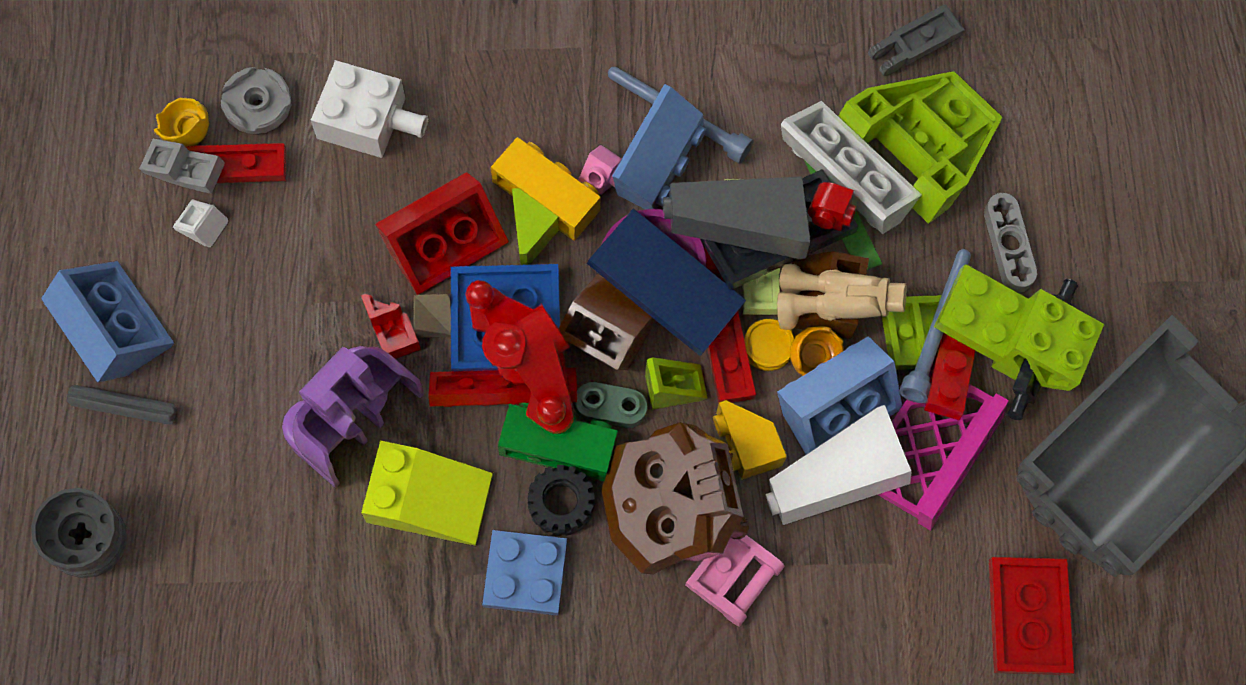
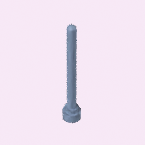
[608,67,754,164]
[899,249,971,403]

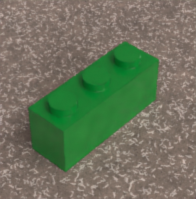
[498,403,618,481]

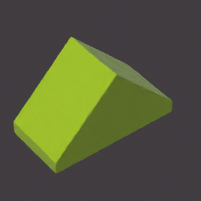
[512,188,559,265]
[645,357,708,410]

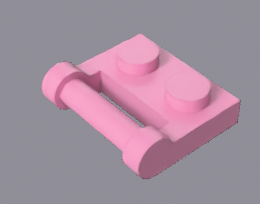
[685,535,785,626]

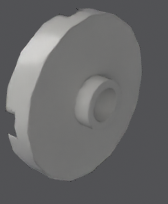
[221,67,292,134]

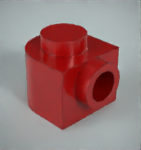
[808,182,857,231]

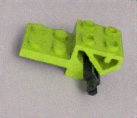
[934,264,1104,420]

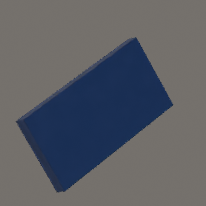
[587,208,746,356]

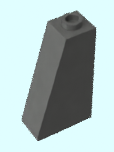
[663,176,810,259]

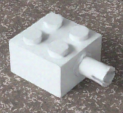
[311,60,428,158]

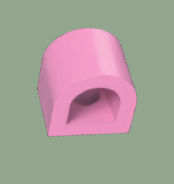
[578,145,622,195]

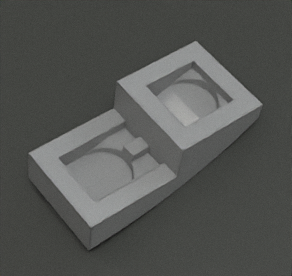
[139,139,225,194]

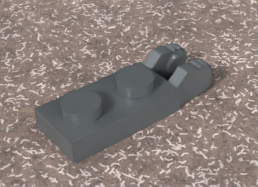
[868,4,965,76]

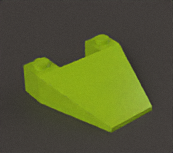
[838,71,1002,224]

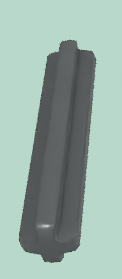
[67,385,177,425]

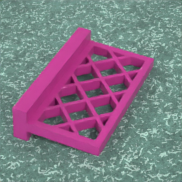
[878,364,1009,531]

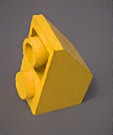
[713,400,787,480]

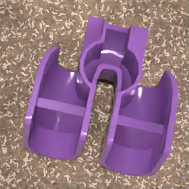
[282,346,424,488]

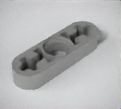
[984,193,1037,293]

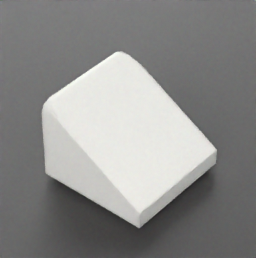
[173,199,228,247]

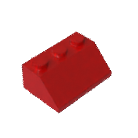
[375,172,509,295]

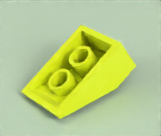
[361,440,493,546]

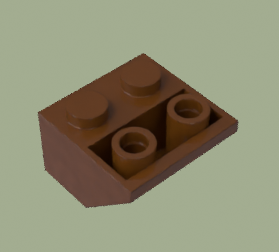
[792,251,869,339]
[558,273,655,370]

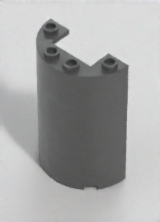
[1016,315,1246,577]

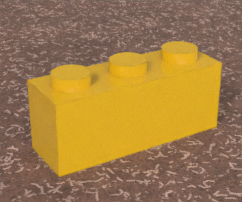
[491,137,601,241]

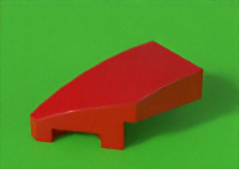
[361,294,421,359]

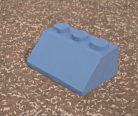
[612,84,706,209]
[41,261,174,382]
[777,336,902,455]

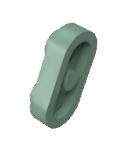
[575,382,647,428]

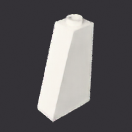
[765,405,911,525]

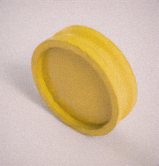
[744,319,794,371]

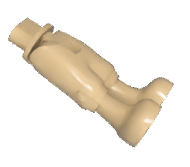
[777,264,907,330]

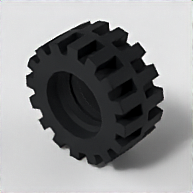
[528,465,595,536]

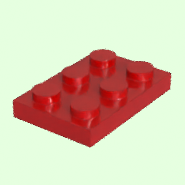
[989,557,1074,675]

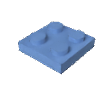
[482,530,567,615]

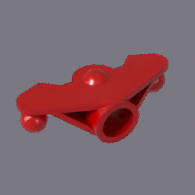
[465,280,574,434]

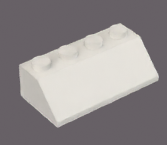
[781,101,922,234]

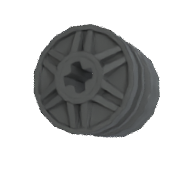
[31,488,127,578]

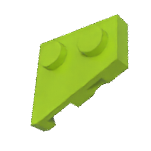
[881,295,942,370]

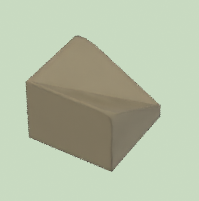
[414,294,451,338]

